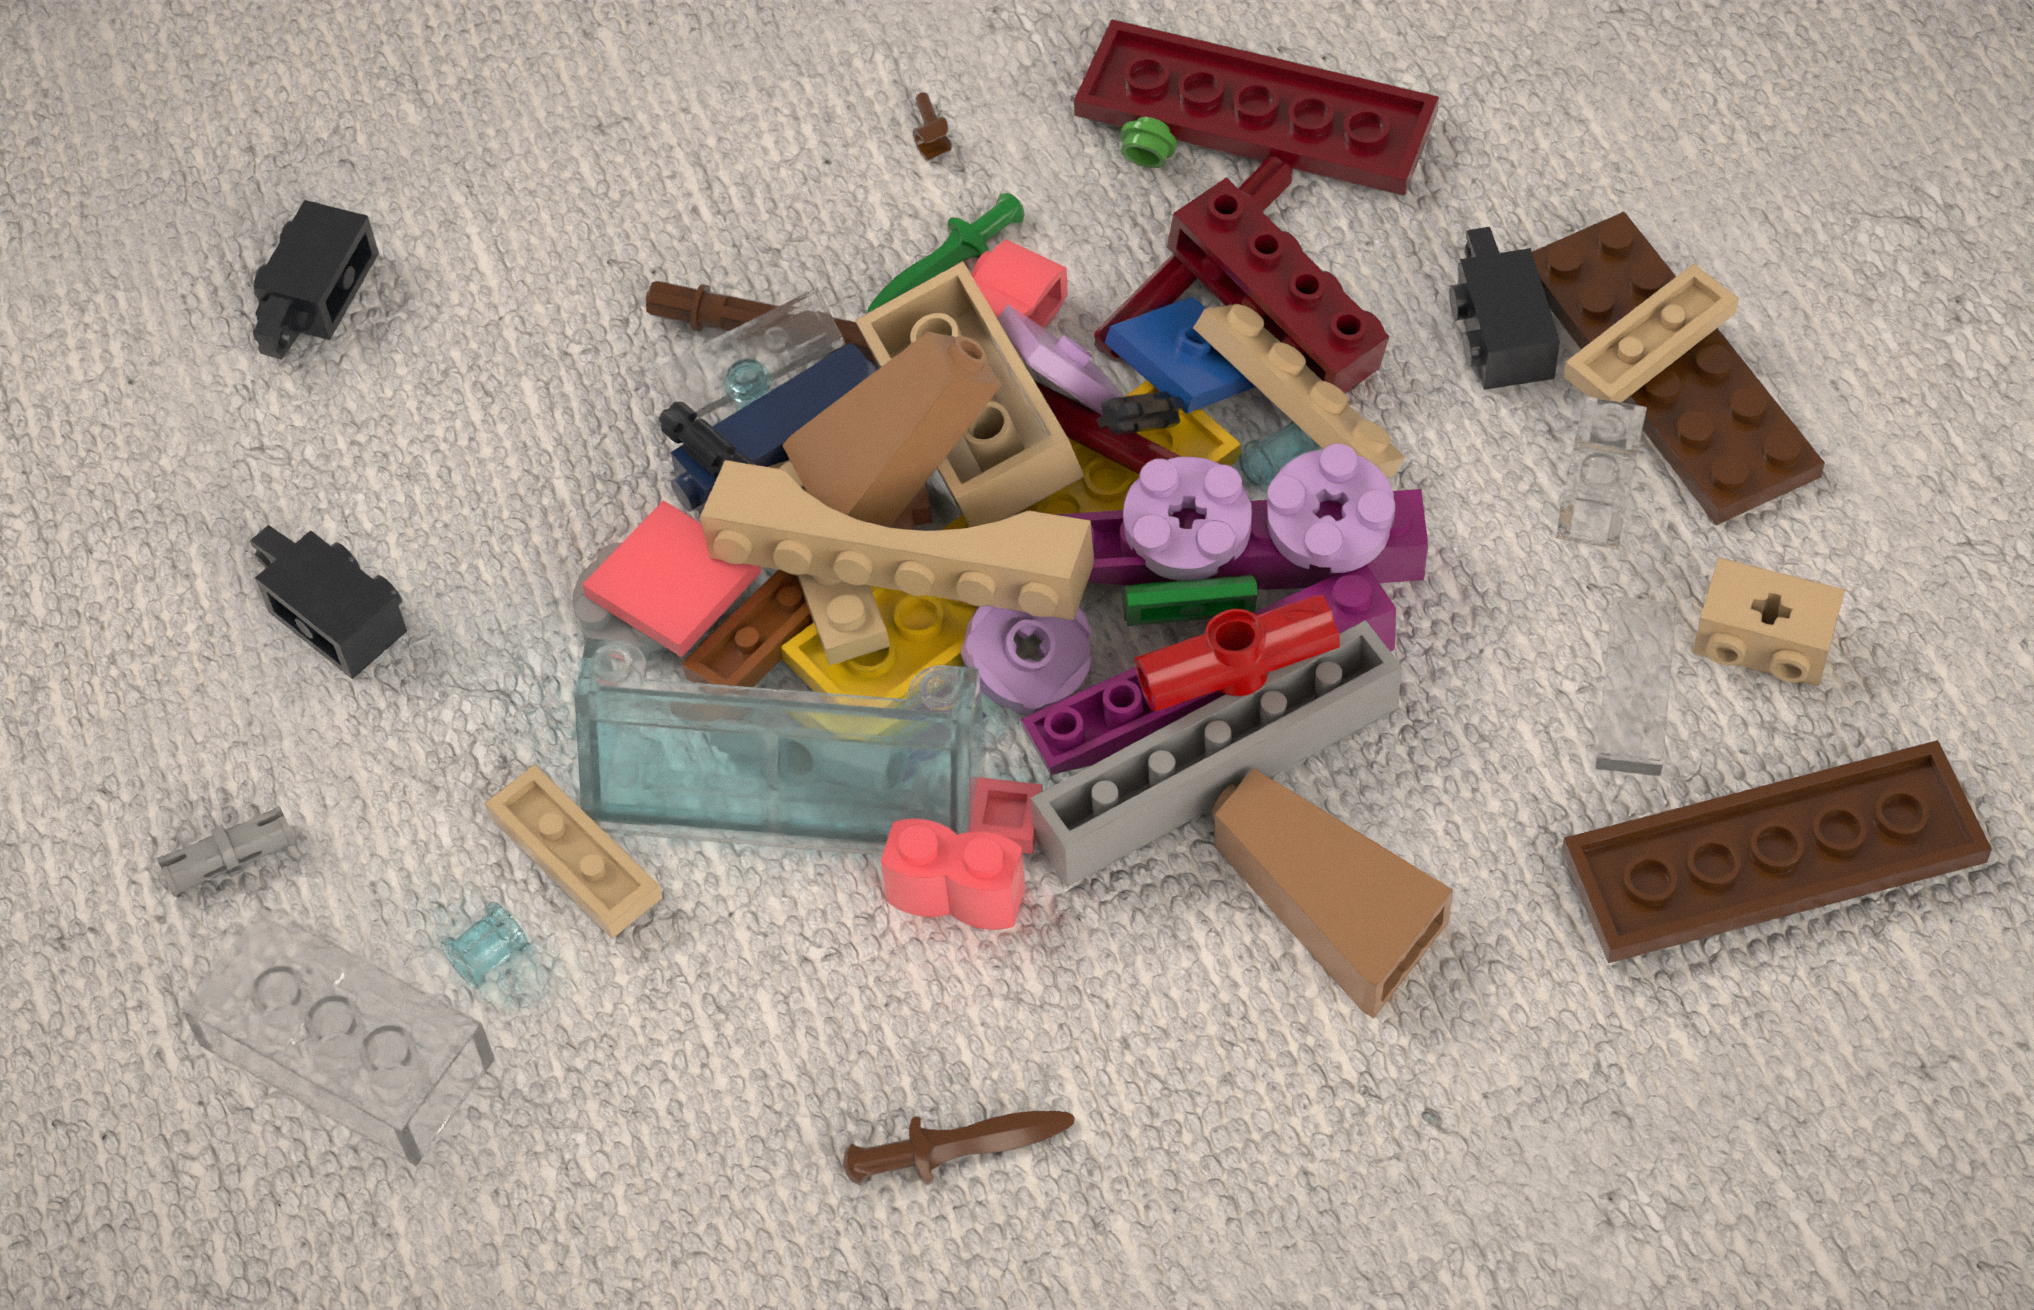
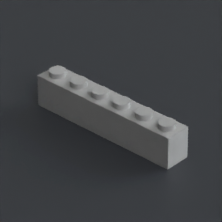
[1030,620,1402,887]

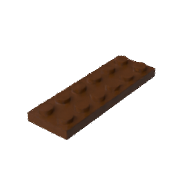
[1532,211,1825,526]
[1562,740,1992,963]

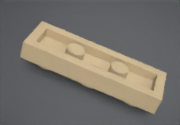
[1563,263,1739,413]
[485,764,663,938]

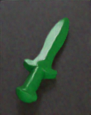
[867,193,1025,313]

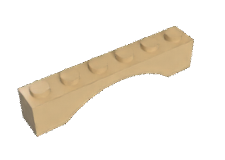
[700,460,1094,621]

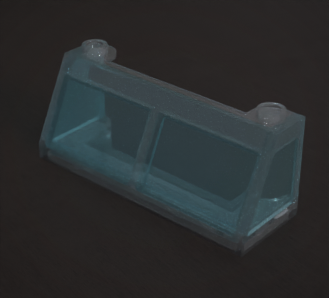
[574,638,986,856]

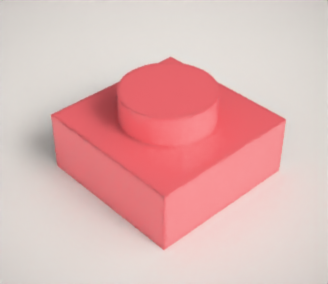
[968,777,1043,854]

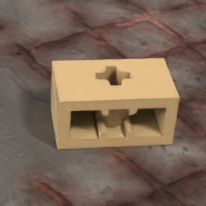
[1693,557,1845,686]

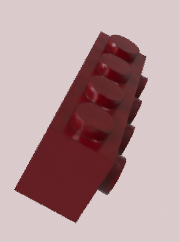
[1167,177,1389,394]

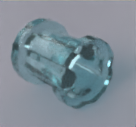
[440,901,530,990]

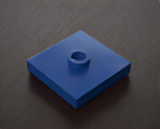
[1104,297,1256,414]

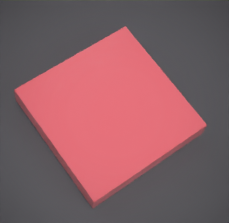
[582,500,762,657]

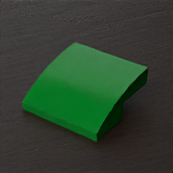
[1122,574,1258,626]

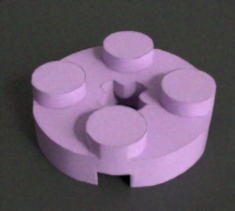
[1267,444,1395,573]
[1123,457,1252,581]
[961,606,1092,715]

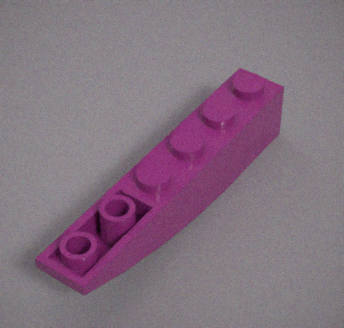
[1057,489,1428,590]
[1021,564,1396,775]

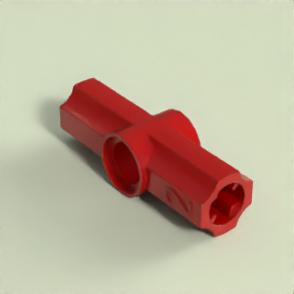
[1134,594,1340,712]

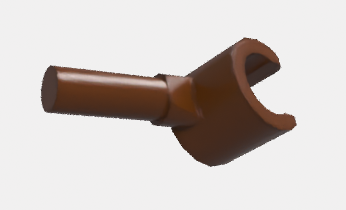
[912,92,952,161]

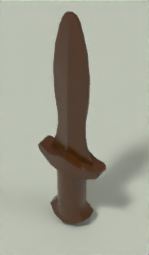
[842,1111,1075,1185]

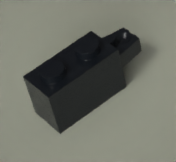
[253,200,379,359]
[1449,227,1560,390]
[250,525,407,679]

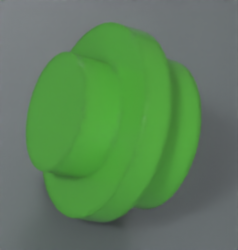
[1120,117,1177,168]

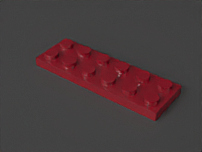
[1074,19,1439,196]

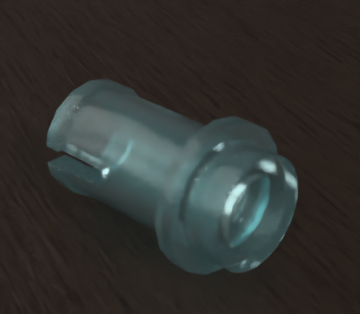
[723,358,772,412]
[1239,421,1319,486]

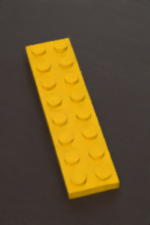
[780,380,1241,732]

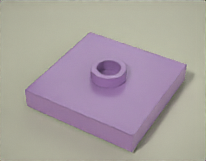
[997,304,1124,415]

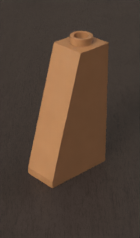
[782,332,1001,528]
[1212,768,1453,1018]

